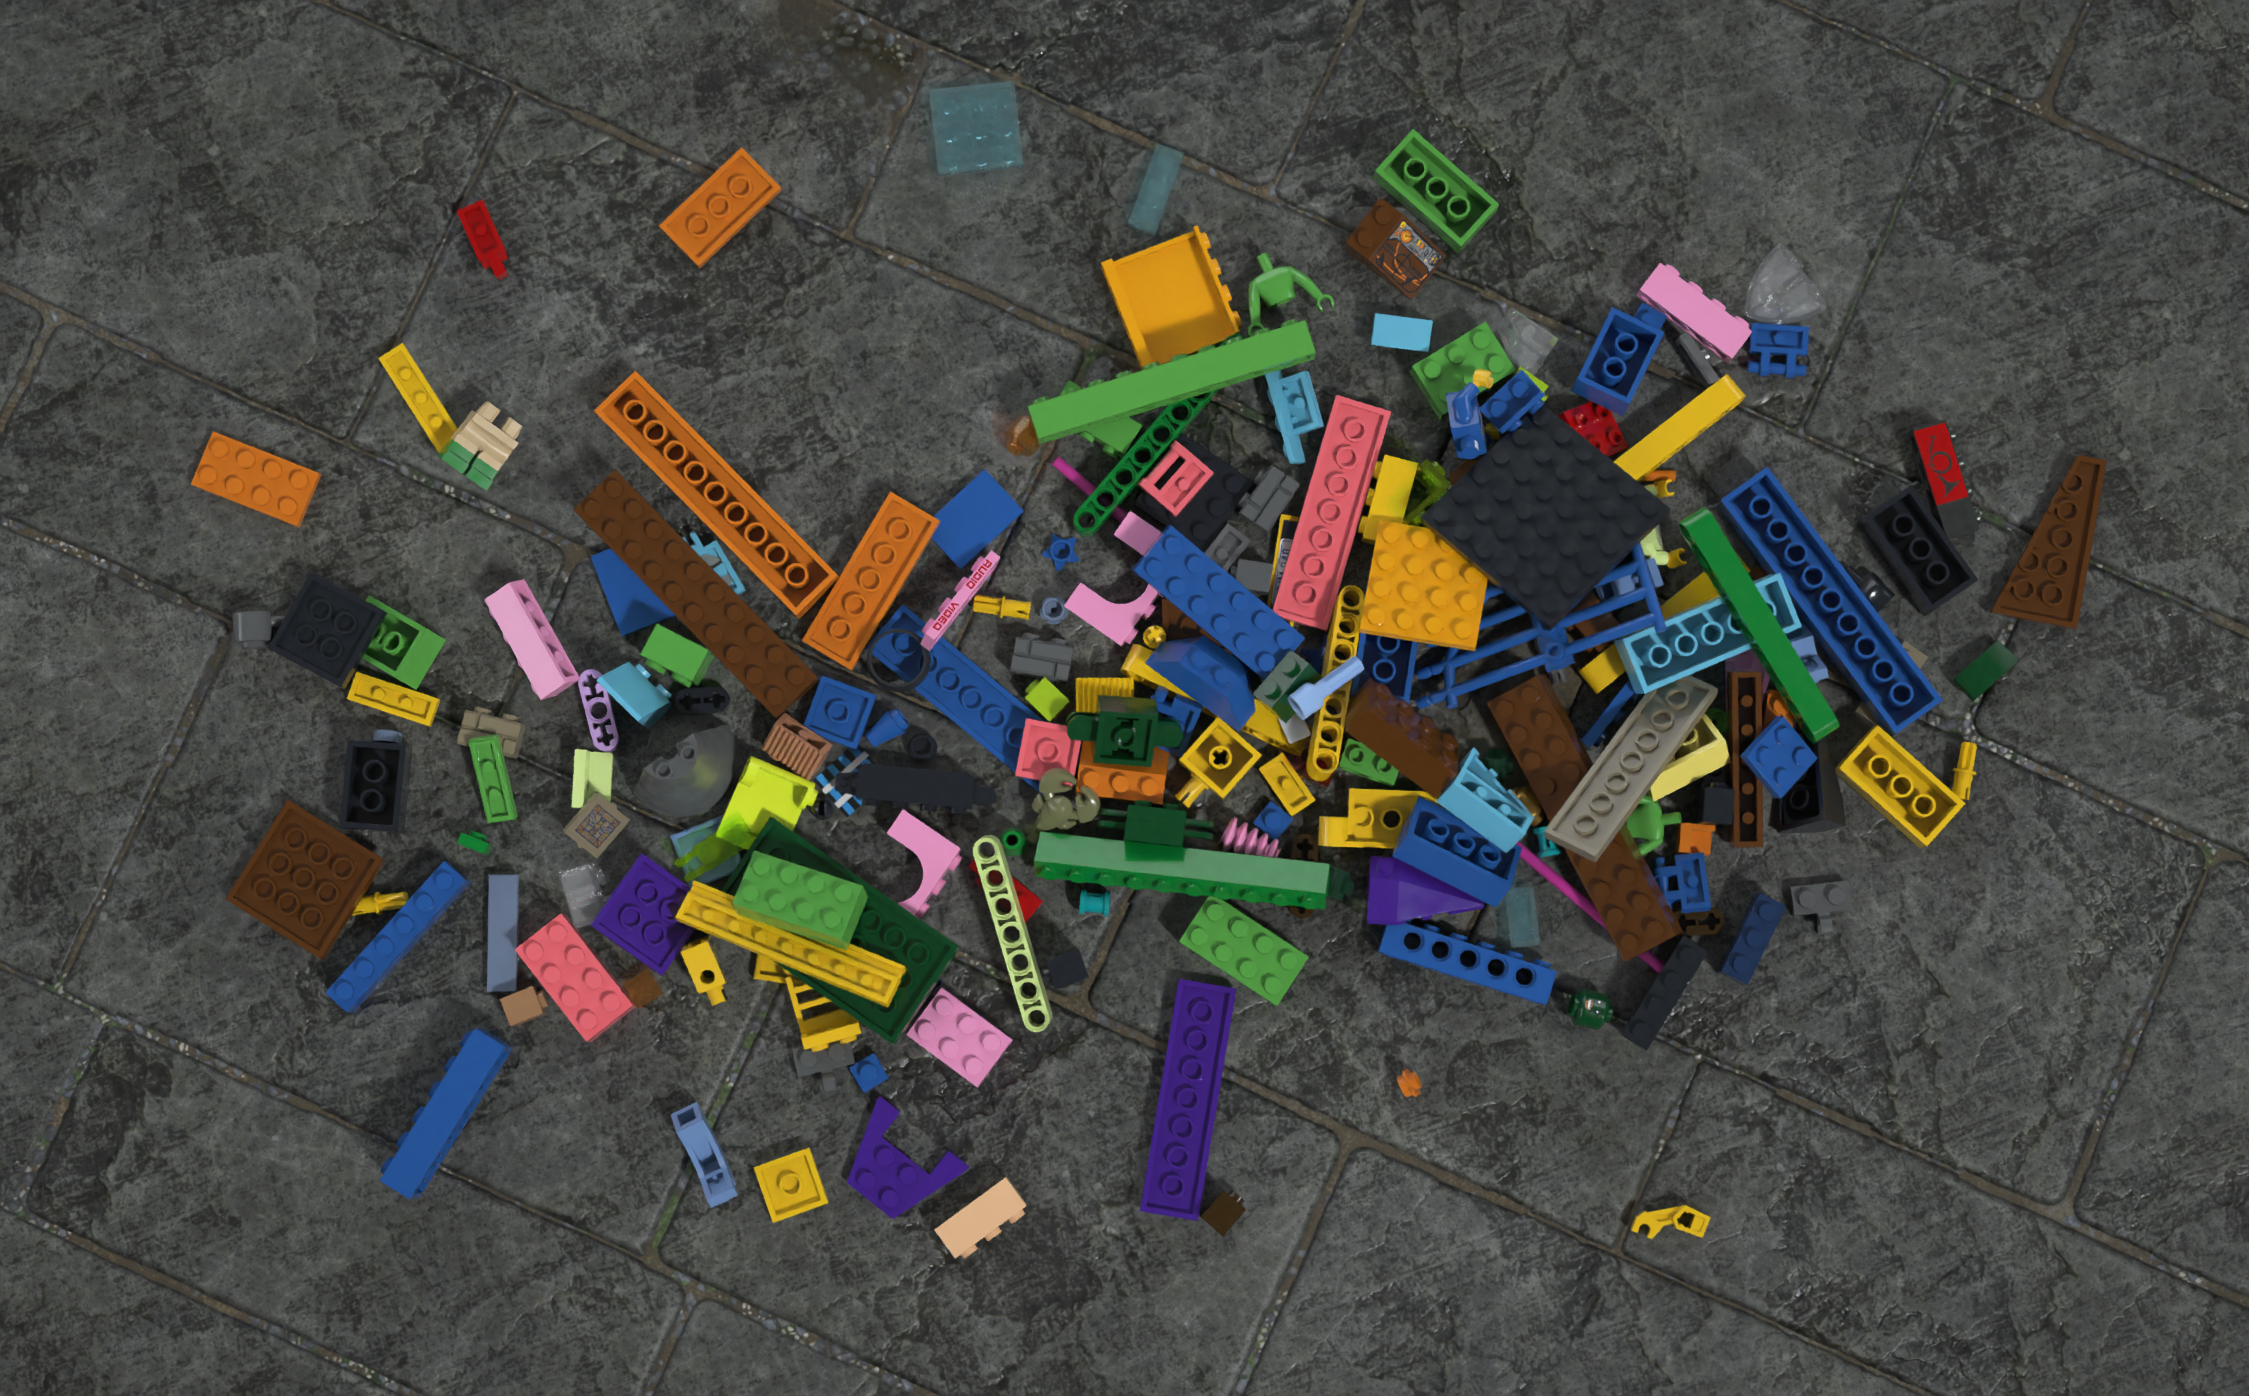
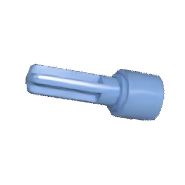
[1287,656,1364,720]

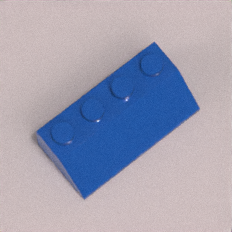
[1392,796,1522,908]

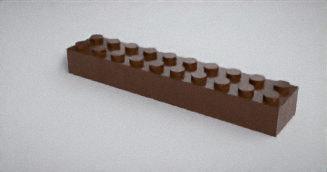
[573,470,820,719]
[1487,674,1683,962]

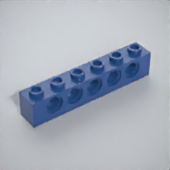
[1377,919,1557,1005]

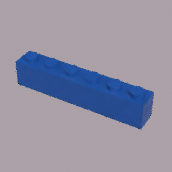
[325,861,471,1013]

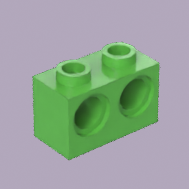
[1337,738,1399,788]

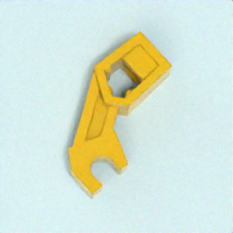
[1630,1204,1711,1239]

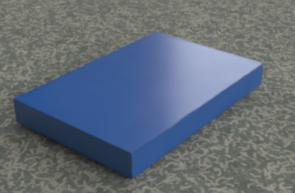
[931,469,1024,570]
[590,548,676,637]

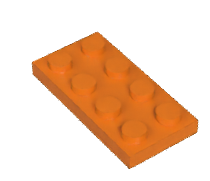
[659,147,782,268]
[191,431,321,528]

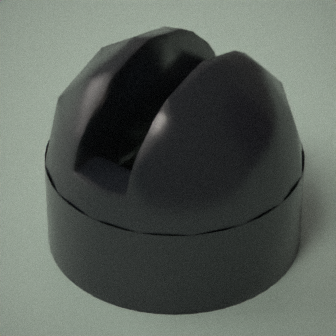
[811,797,835,820]

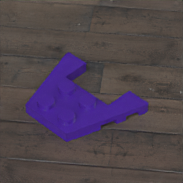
[847,1096,969,1219]

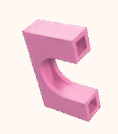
[1064,511,1163,647]
[887,809,963,919]

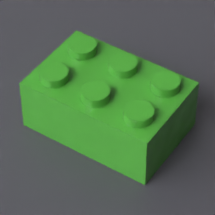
[1410,322,1516,420]

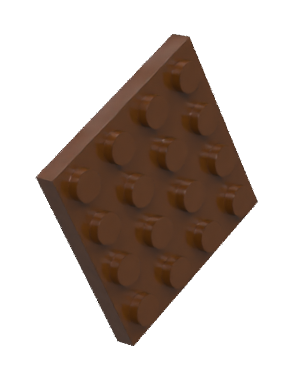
[225,800,386,960]

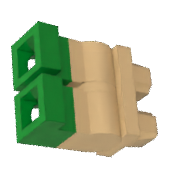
[437,401,522,491]

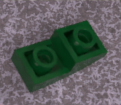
[1953,640,2019,701]

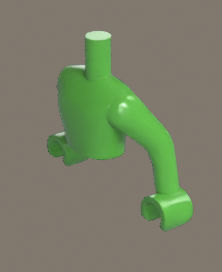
[1247,253,1334,338]
[1626,794,1682,856]

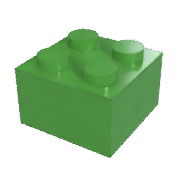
[640,624,715,688]

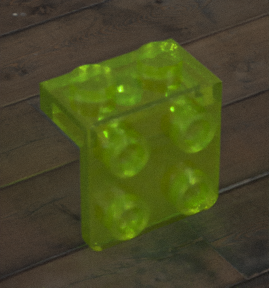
[1402,459,1451,526]

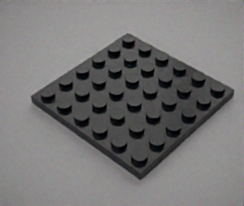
[1421,405,1670,631]

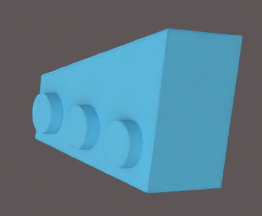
[1436,747,1534,853]

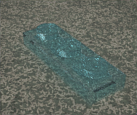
[1128,144,1184,235]

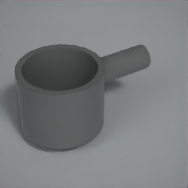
[232,611,286,650]

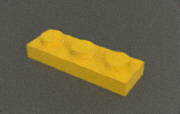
[347,672,440,727]

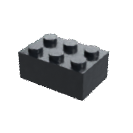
[339,740,413,834]

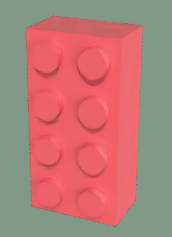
[515,913,637,1042]

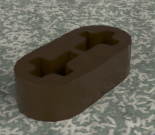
[1673,908,1725,936]

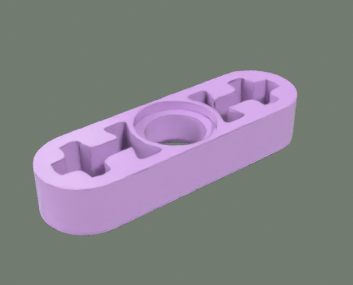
[578,669,620,752]

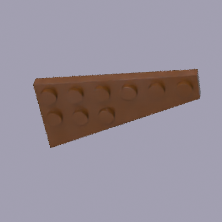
[1989,455,2107,630]

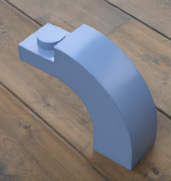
[671,1102,738,1208]

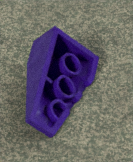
[1367,856,1484,925]

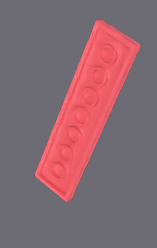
[1272,395,1391,632]

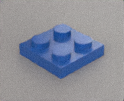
[804,676,877,750]
[1740,716,1817,799]

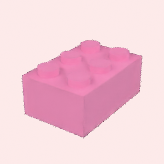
[907,987,1013,1087]

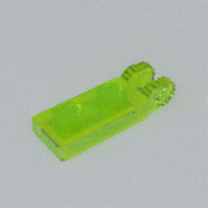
[674,815,756,882]

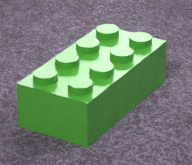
[1373,129,1499,254]
[732,851,868,950]
[1178,896,1309,1007]

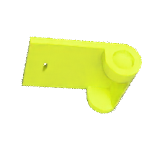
[715,756,818,850]

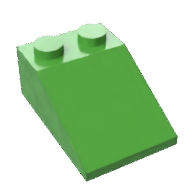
[362,596,446,690]

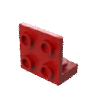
[1558,401,1628,457]

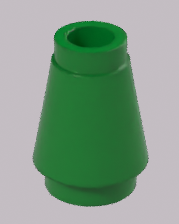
[999,828,1027,857]

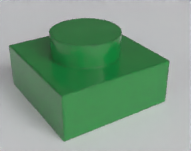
[457,830,493,856]

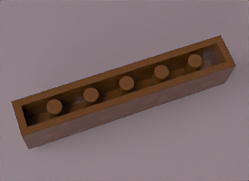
[1727,671,1763,847]

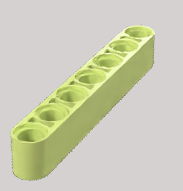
[973,835,1052,1032]

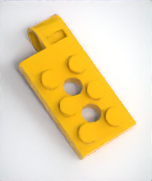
[1318,788,1447,848]

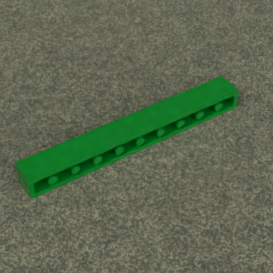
[1034,832,1330,910]

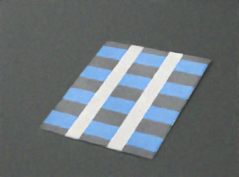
[813,745,876,817]

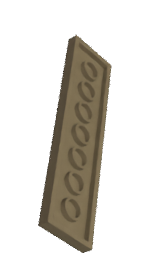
[1544,675,1718,863]

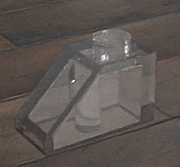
[1497,307,1559,375]

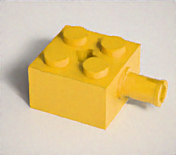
[1175,717,1261,808]

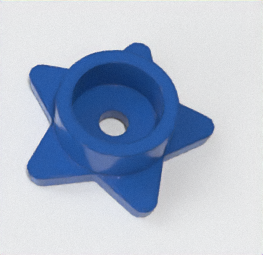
[1042,534,1079,571]

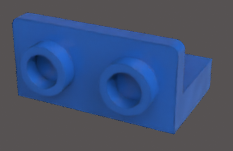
[1479,370,1545,434]

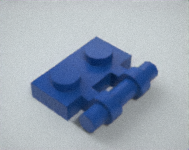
[1747,323,1809,378]
[1150,686,1203,757]
[1652,852,1711,913]

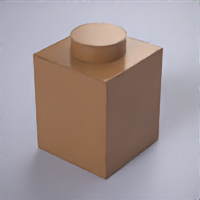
[500,986,549,1027]

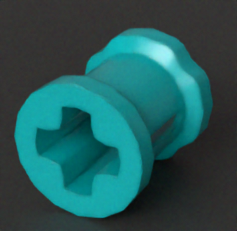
[1533,826,1564,858]
[1079,889,1111,917]

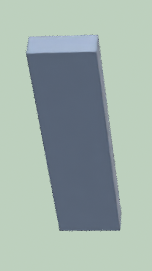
[487,875,519,992]

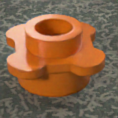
[1397,1068,1422,1098]

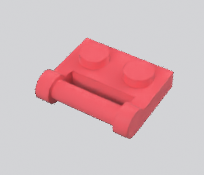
[1137,440,1214,517]

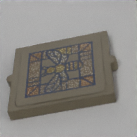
[562,792,630,858]

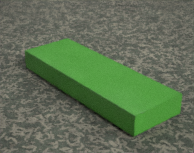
[468,734,518,823]

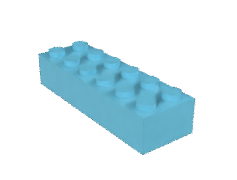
[1614,573,1802,694]

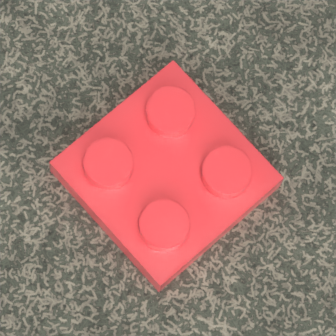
[1015,718,1081,787]

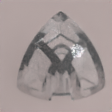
[1745,243,1827,324]

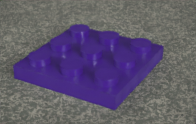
[590,853,696,976]

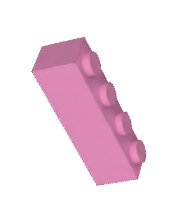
[1636,263,1753,364]
[485,579,580,700]

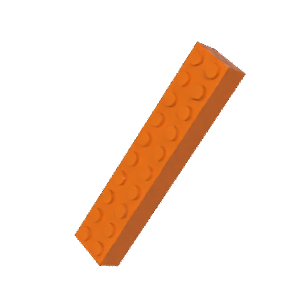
[594,371,839,619]

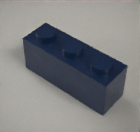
[1716,893,1786,985]

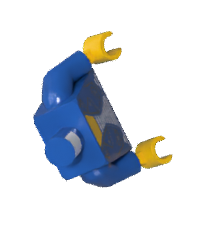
[1446,369,1506,459]

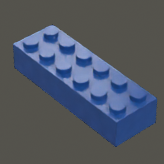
[1131,525,1305,681]
[379,1028,514,1199]

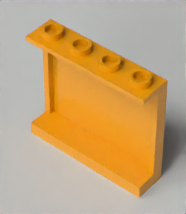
[1101,225,1242,371]

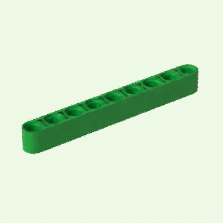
[1073,334,1245,537]
[1678,507,1839,743]

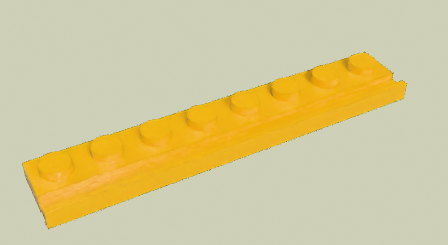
[675,880,906,1007]

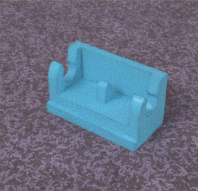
[1371,313,1433,352]

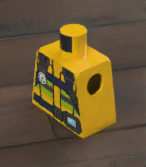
[681,934,728,1006]

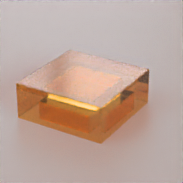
[623,969,664,1009]

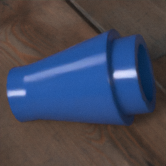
[865,707,910,748]

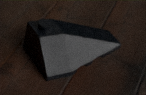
[1775,718,1846,834]

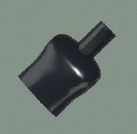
[1846,565,1896,613]

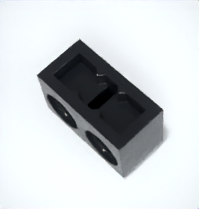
[1042,949,1089,990]

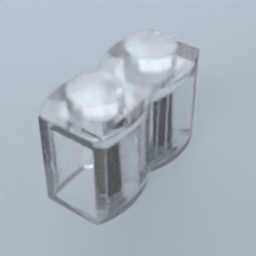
[559,863,610,929]

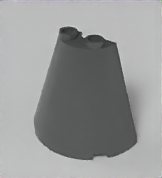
[633,725,738,817]

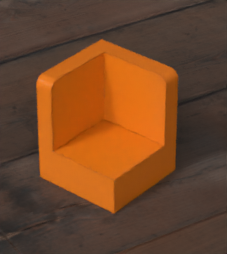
[1675,823,1715,856]

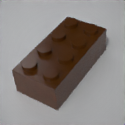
[1345,678,1459,797]

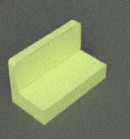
[572,749,613,810]

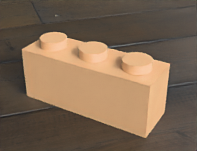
[935,1176,1027,1259]

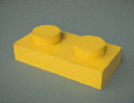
[1258,752,1315,817]

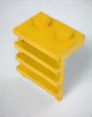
[785,976,861,1052]

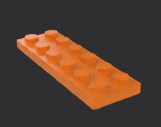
[802,491,941,671]

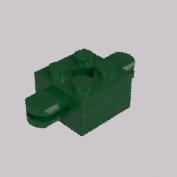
[1066,695,1183,767]
[1097,800,1214,847]

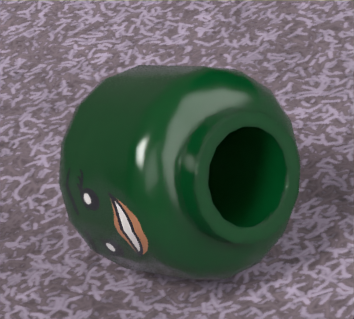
[1567,989,1613,1030]

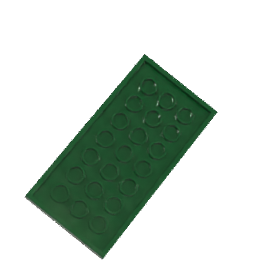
[721,816,961,1045]

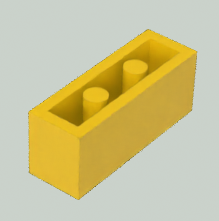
[1358,455,1418,545]

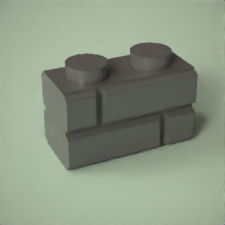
[1237,465,1300,535]
[1010,633,1074,683]

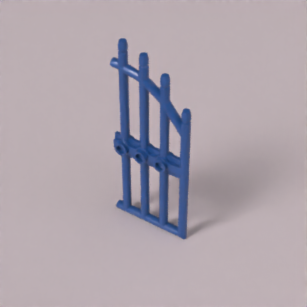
[1416,543,1667,709]

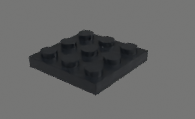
[1134,434,1254,553]
[268,572,387,689]

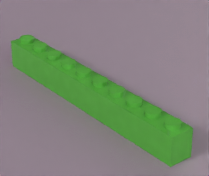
[1028,319,1316,445]

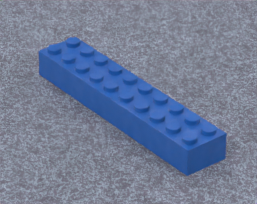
[1717,467,1943,737]

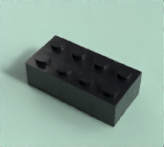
[1857,485,1978,616]

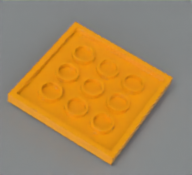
[1360,520,1488,651]

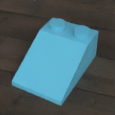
[596,662,673,729]

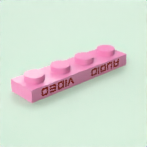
[920,551,1000,651]

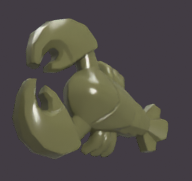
[1024,768,1100,844]

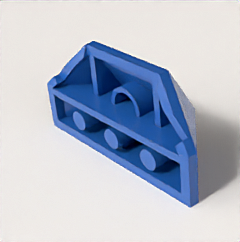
[1145,635,1256,732]

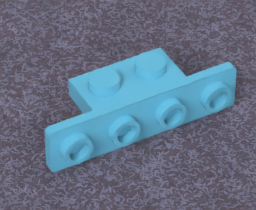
[1263,370,1324,464]

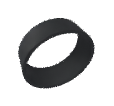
[867,629,931,692]

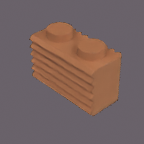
[761,713,833,780]

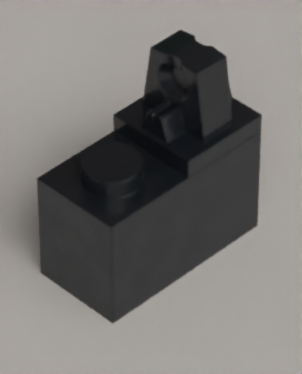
[1694,766,1735,828]

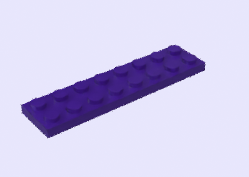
[1140,979,1236,1221]

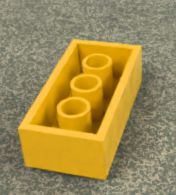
[1835,725,1965,848]

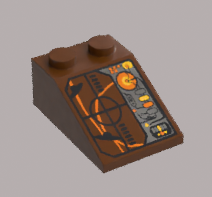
[1344,197,1446,301]

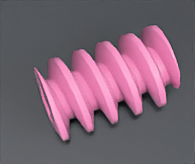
[1217,817,1282,858]

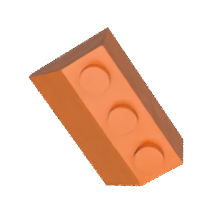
[1076,741,1169,807]

